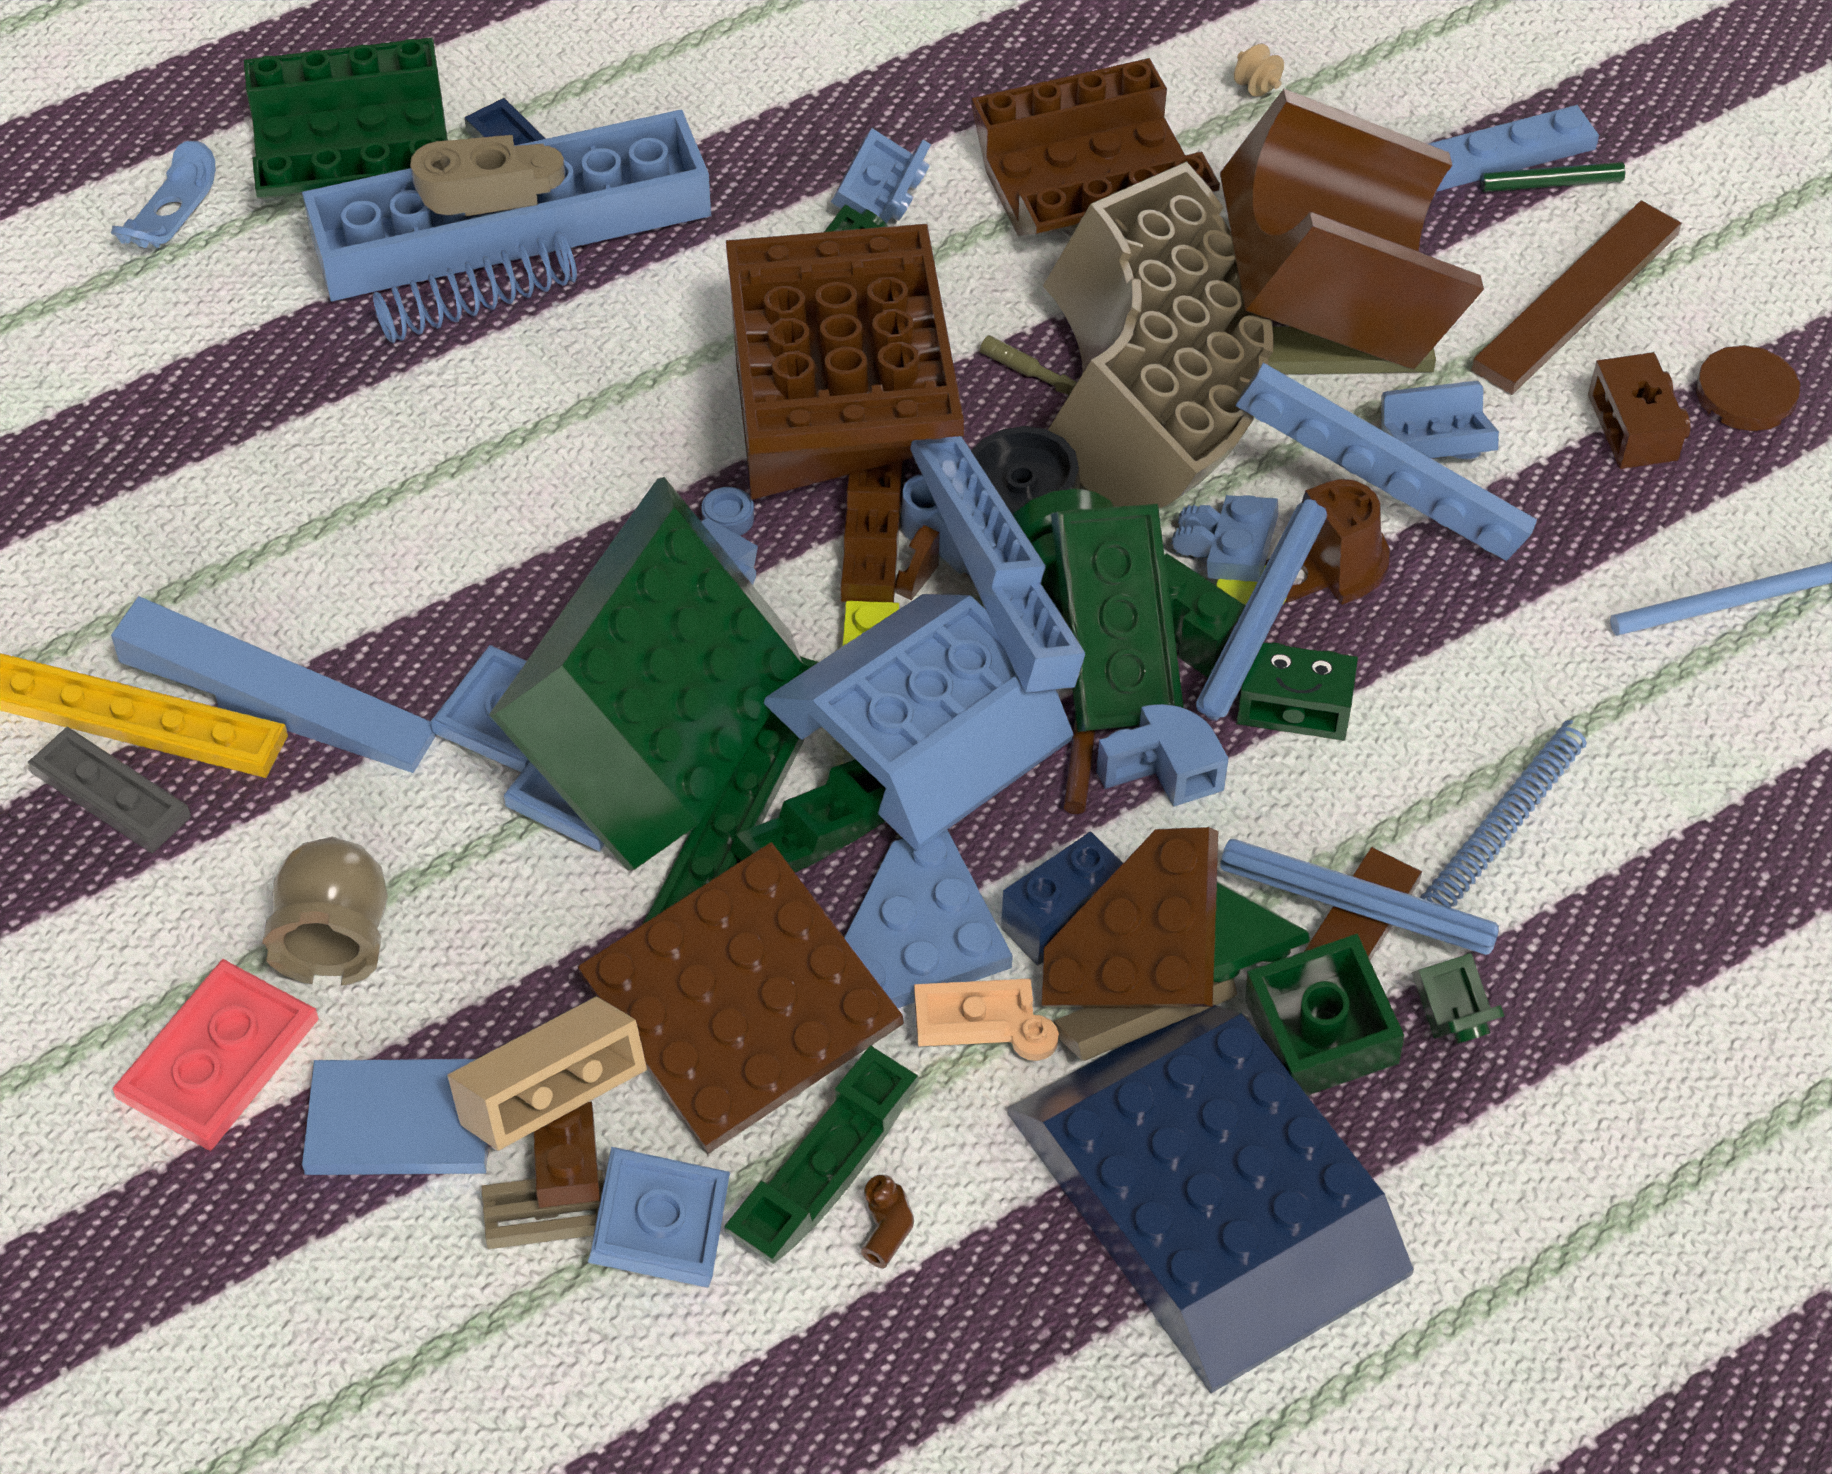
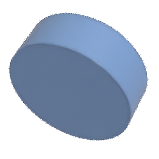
[702,487,754,536]

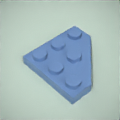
[845,830,1013,1008]

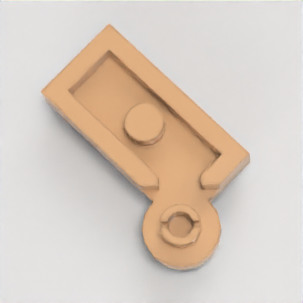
[914,979,1059,1061]

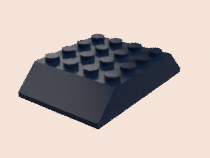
[1007,1005,1414,1393]

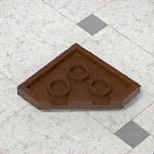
[1042,827,1219,1009]

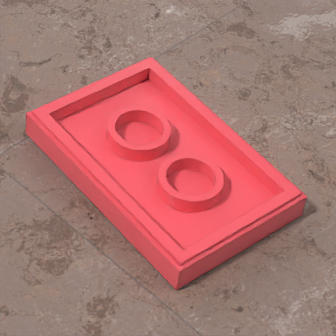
[112,959,319,1151]

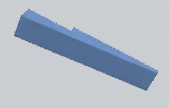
[910,436,1085,693]
[111,596,437,773]

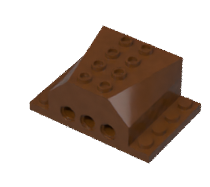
[725,224,964,500]

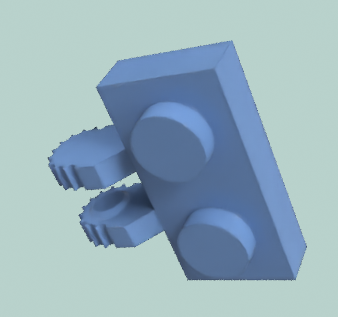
[1171,495,1279,582]

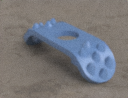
[111,141,216,248]

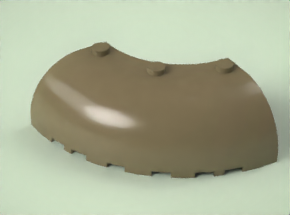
[1043,162,1273,508]

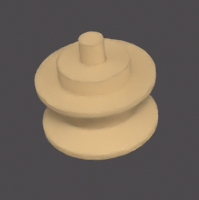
[1234,44,1284,97]

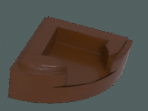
[895,525,940,601]

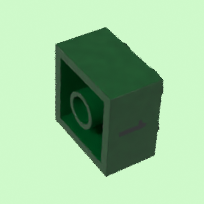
[1245,933,1404,1096]

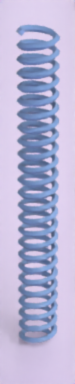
[1420,720,1587,908]

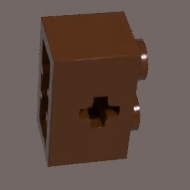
[1588,352,1691,469]

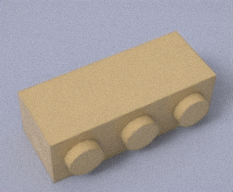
[447,996,647,1151]

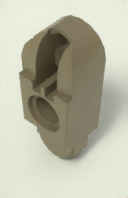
[410,135,565,216]

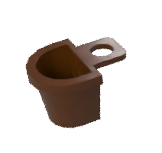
[1265,479,1390,605]

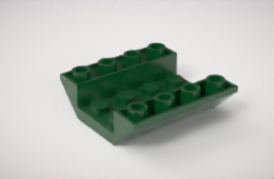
[244,37,448,200]

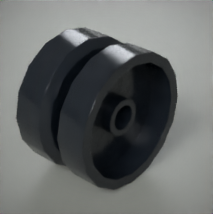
[971,426,1081,515]

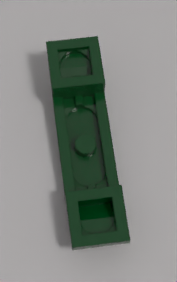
[724,1045,919,1264]

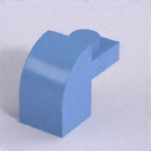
[1096,704,1229,807]

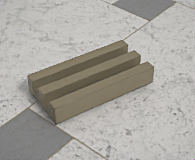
[481,1170,604,1249]

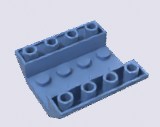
[764,594,1074,851]

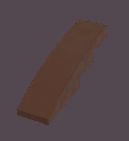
[841,460,904,603]

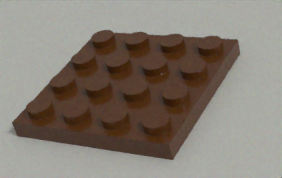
[577,842,904,1155]

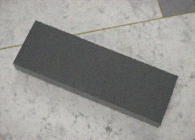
[28,726,191,854]

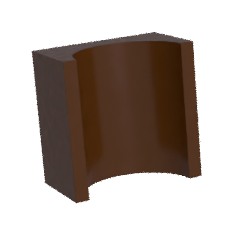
[1220,89,1484,370]

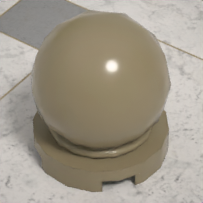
[262,836,388,985]

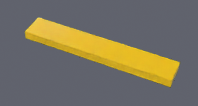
[0,653,288,778]

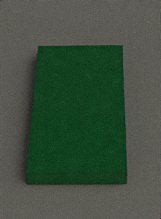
[1051,503,1184,732]

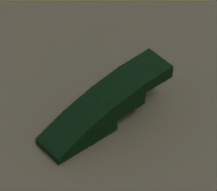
[731,759,886,873]

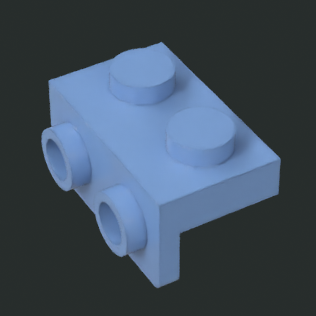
[831,128,931,224]
[1381,381,1499,459]

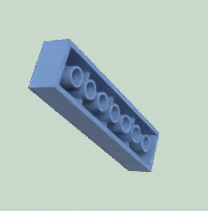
[302,109,711,301]

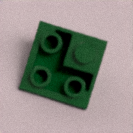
[1213,881,1310,982]

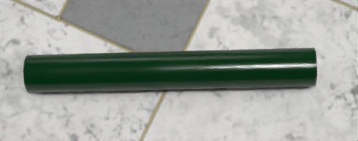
[1480,162,1626,192]

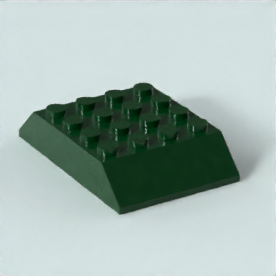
[489,477,803,870]

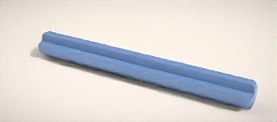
[1196,499,1327,721]
[1220,839,1499,955]

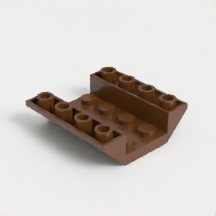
[971,58,1220,236]

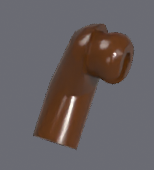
[861,1175,914,1268]

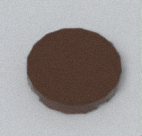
[1696,345,1800,431]

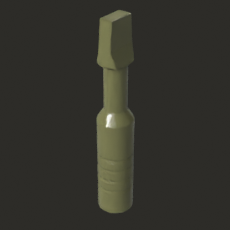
[980,335,1077,396]

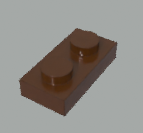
[534,1101,600,1208]

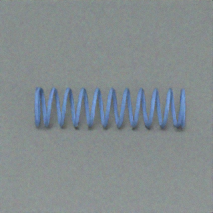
[373,231,577,344]

